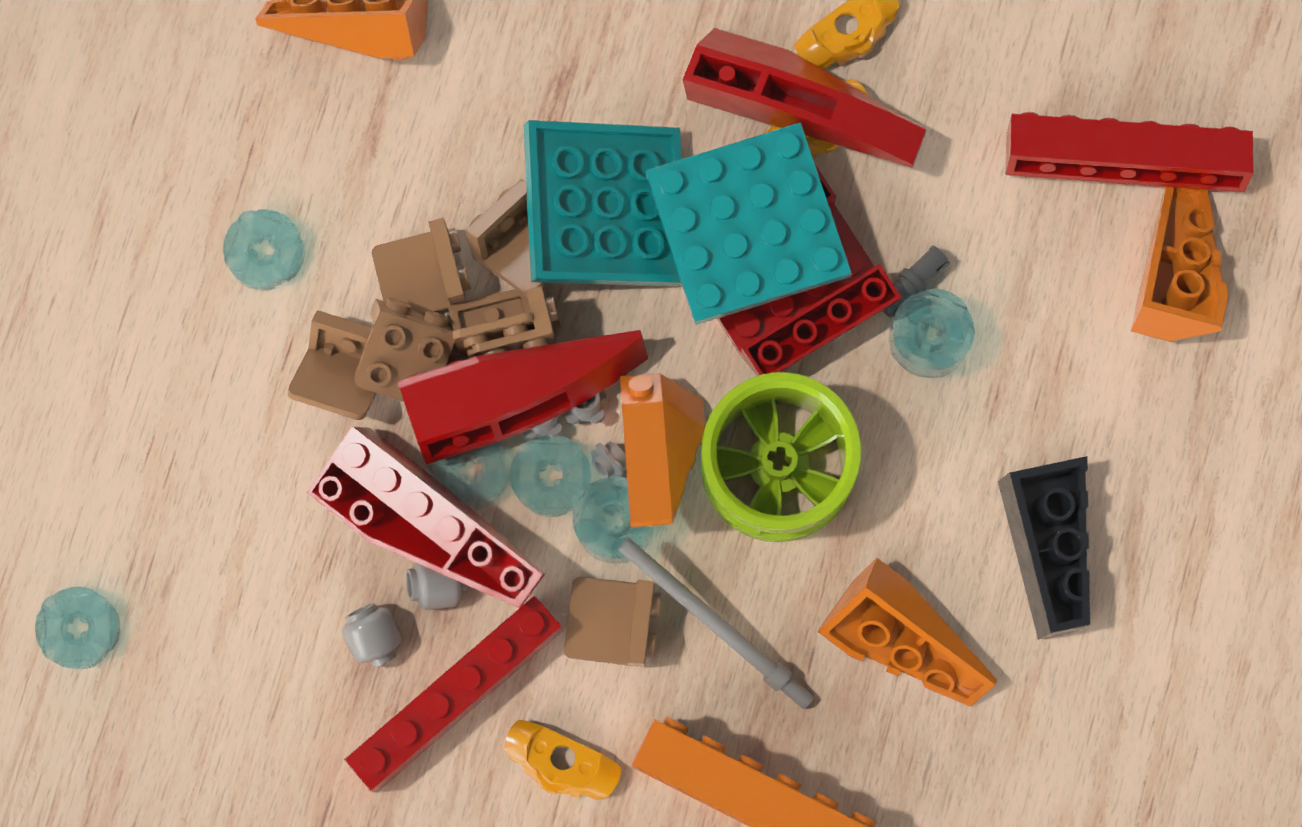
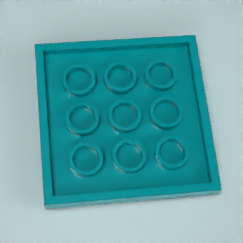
[523,120,682,286]
[646,122,851,325]

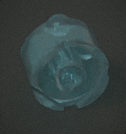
[889,289,975,378]
[572,476,655,564]

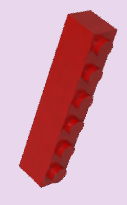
[1005,112,1254,193]
[344,595,564,793]

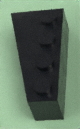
[998,456,1090,640]

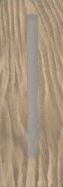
[618,537,813,709]

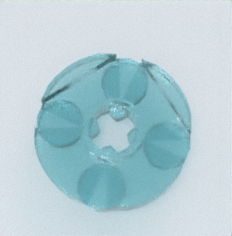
[223,209,305,291]
[510,435,592,517]
[429,442,511,510]
[35,587,120,670]

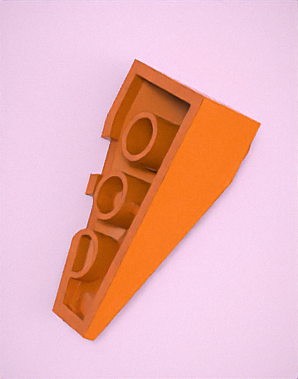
[255,0,428,61]
[1131,187,1228,342]
[620,373,705,527]
[818,558,997,707]

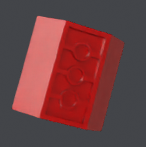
[717,164,902,376]

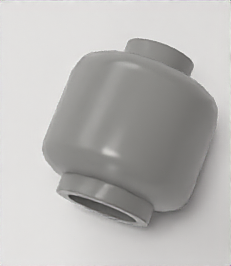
[406,562,468,610]
[341,603,403,667]

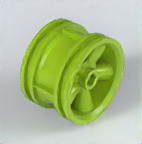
[701,372,861,543]

